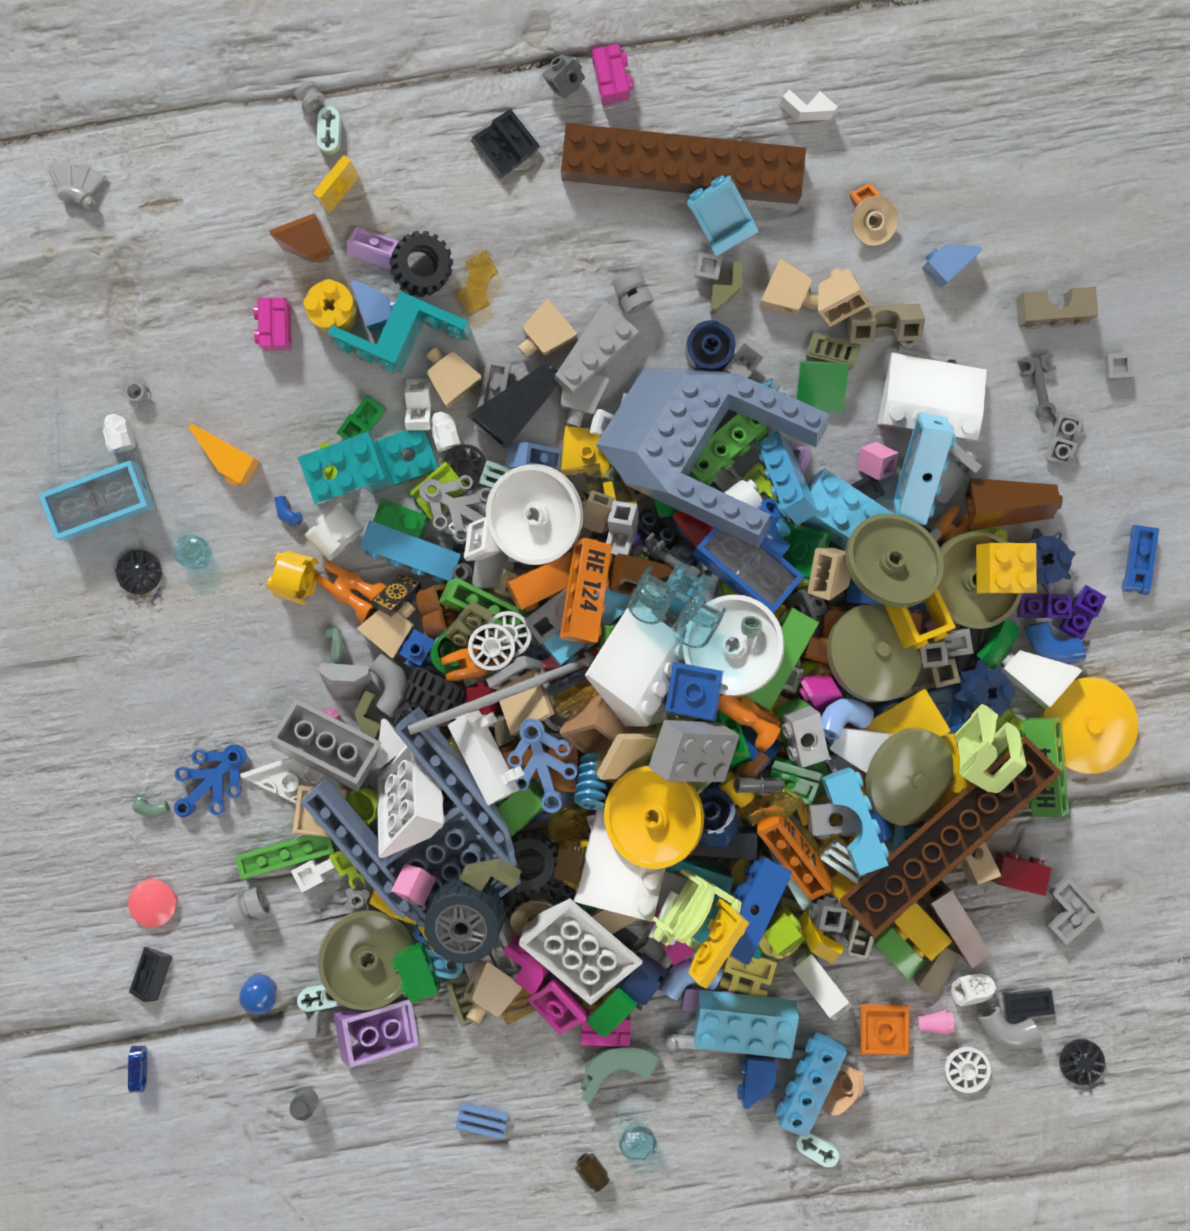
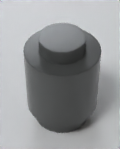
[289,1088,319,1121]

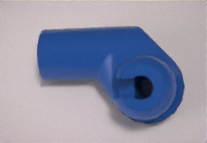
[274,496,303,526]

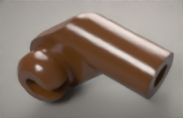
[736,751,771,777]

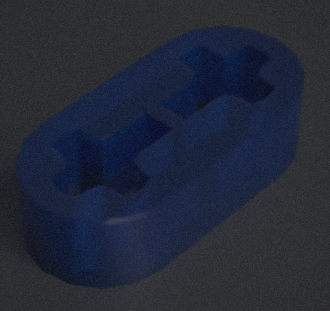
[128,1046,147,1093]

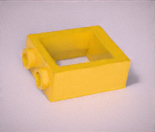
[884,588,956,650]

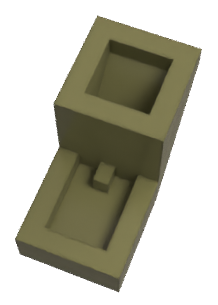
[710,262,743,315]
[355,690,381,740]
[459,858,521,891]

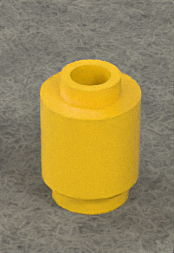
[719,770,755,808]

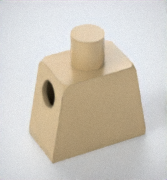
[759,258,818,315]
[818,268,871,327]
[518,299,578,358]
[426,347,483,409]
[808,548,851,600]
[357,601,416,659]
[960,842,1001,885]
[464,960,522,1025]

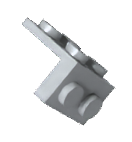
[934,440,982,504]
[486,656,555,707]

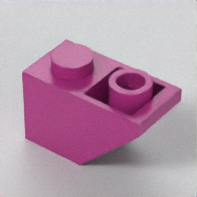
[799,675,844,716]

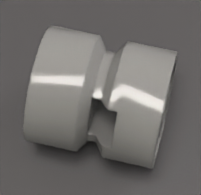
[612,269,654,315]
[225,886,271,929]

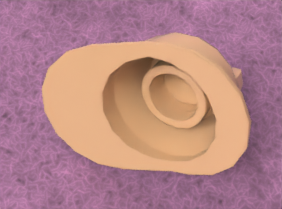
[821,1063,864,1116]

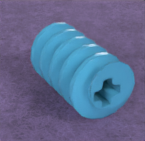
[574,753,609,810]

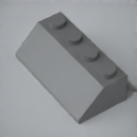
[270,698,381,792]

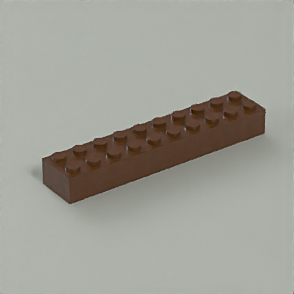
[561,123,806,205]
[840,736,1062,939]

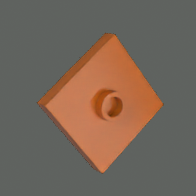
[859,1004,910,1055]

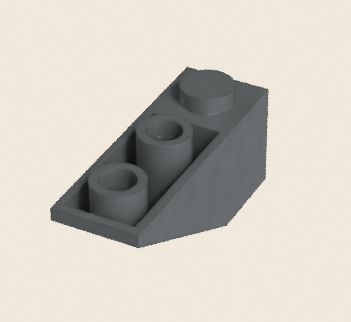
[524,586,568,644]

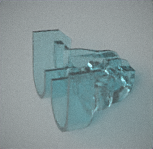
[628,561,726,648]

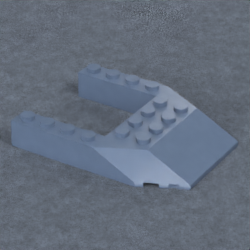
[596,368,829,548]
[300,707,521,928]

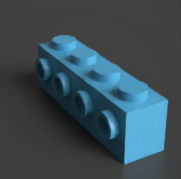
[757,431,819,525]
[360,520,463,584]
[776,1032,847,1138]

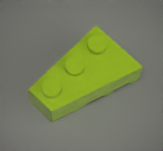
[763,903,806,957]

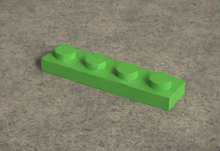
[235,835,336,880]

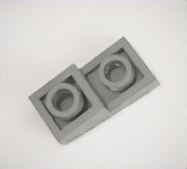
[1045,412,1084,466]

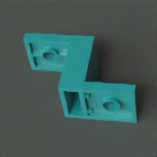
[328,291,472,374]
[298,430,439,505]
[665,856,762,959]

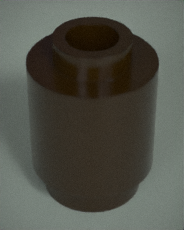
[575,1153,610,1192]

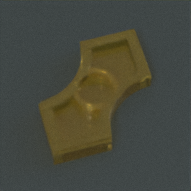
[457,250,498,317]
[736,787,804,826]

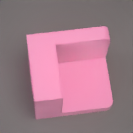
[857,442,899,480]
[391,864,436,906]

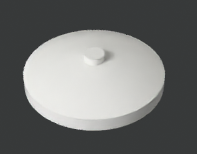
[486,464,583,565]
[683,595,785,696]

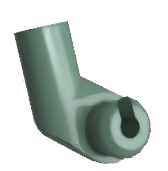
[325,626,344,662]
[132,796,170,818]

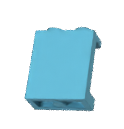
[687,175,759,256]

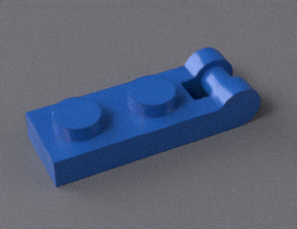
[1121,525,1159,595]

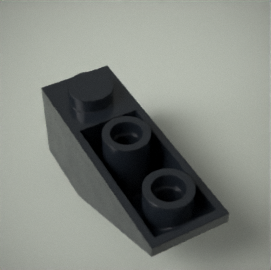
[637,506,699,576]

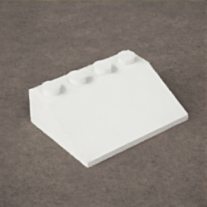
[877,353,987,441]
[585,601,685,726]
[377,745,445,858]
[574,808,665,922]
[519,899,642,1005]

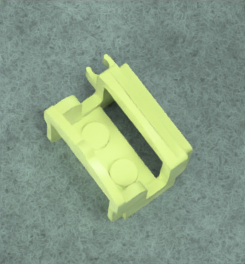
[955,704,1026,793]
[652,869,742,951]

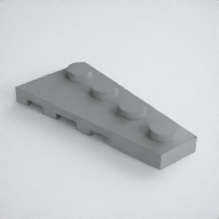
[555,301,639,395]

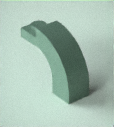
[580,1040,659,1103]

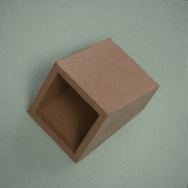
[559,683,635,756]

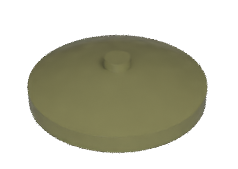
[845,514,944,607]
[938,531,1023,629]
[827,604,921,702]
[866,727,953,825]
[317,910,414,1010]

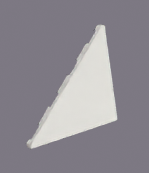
[240,757,344,804]

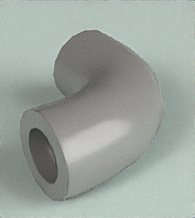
[370,652,408,718]
[977,1006,1043,1049]

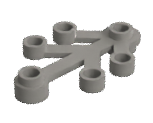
[420,475,491,544]

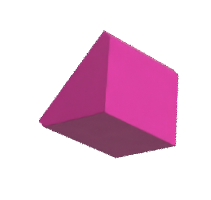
[526,974,587,1035]

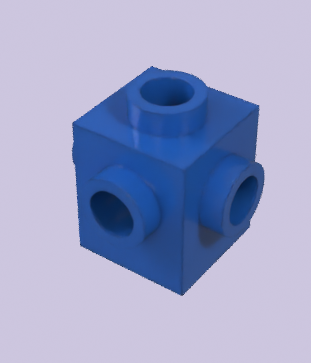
[400,629,435,668]

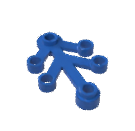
[174,744,247,818]

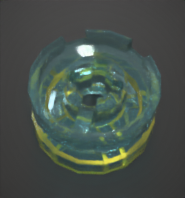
[174,534,212,569]

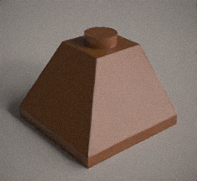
[269,213,334,263]

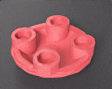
[128,879,178,928]

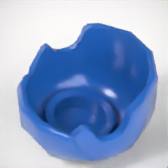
[239,974,277,1015]

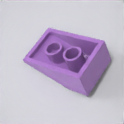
[334,998,419,1068]

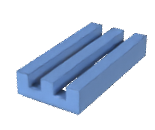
[456,1102,508,1139]

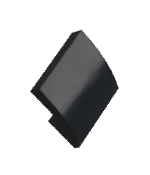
[471,109,540,179]

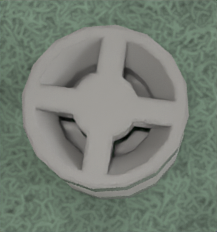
[294,81,325,113]

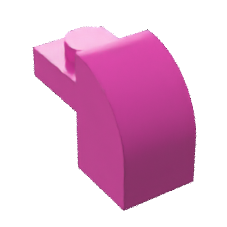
[503,935,550,995]

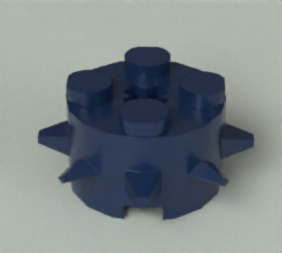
[1015,528,1076,593]
[955,659,1016,720]

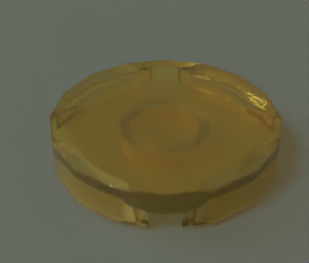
[546,804,593,845]

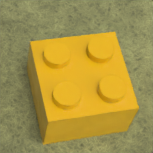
[976,543,1037,593]

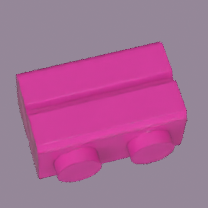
[592,44,633,105]
[253,297,292,351]
[581,1007,631,1047]

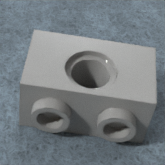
[782,706,829,768]
[806,800,858,839]

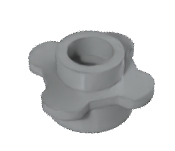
[123,379,151,407]
[345,887,370,912]

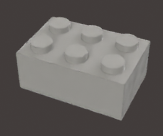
[649,720,740,782]

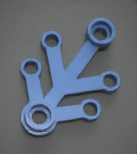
[507,718,578,813]

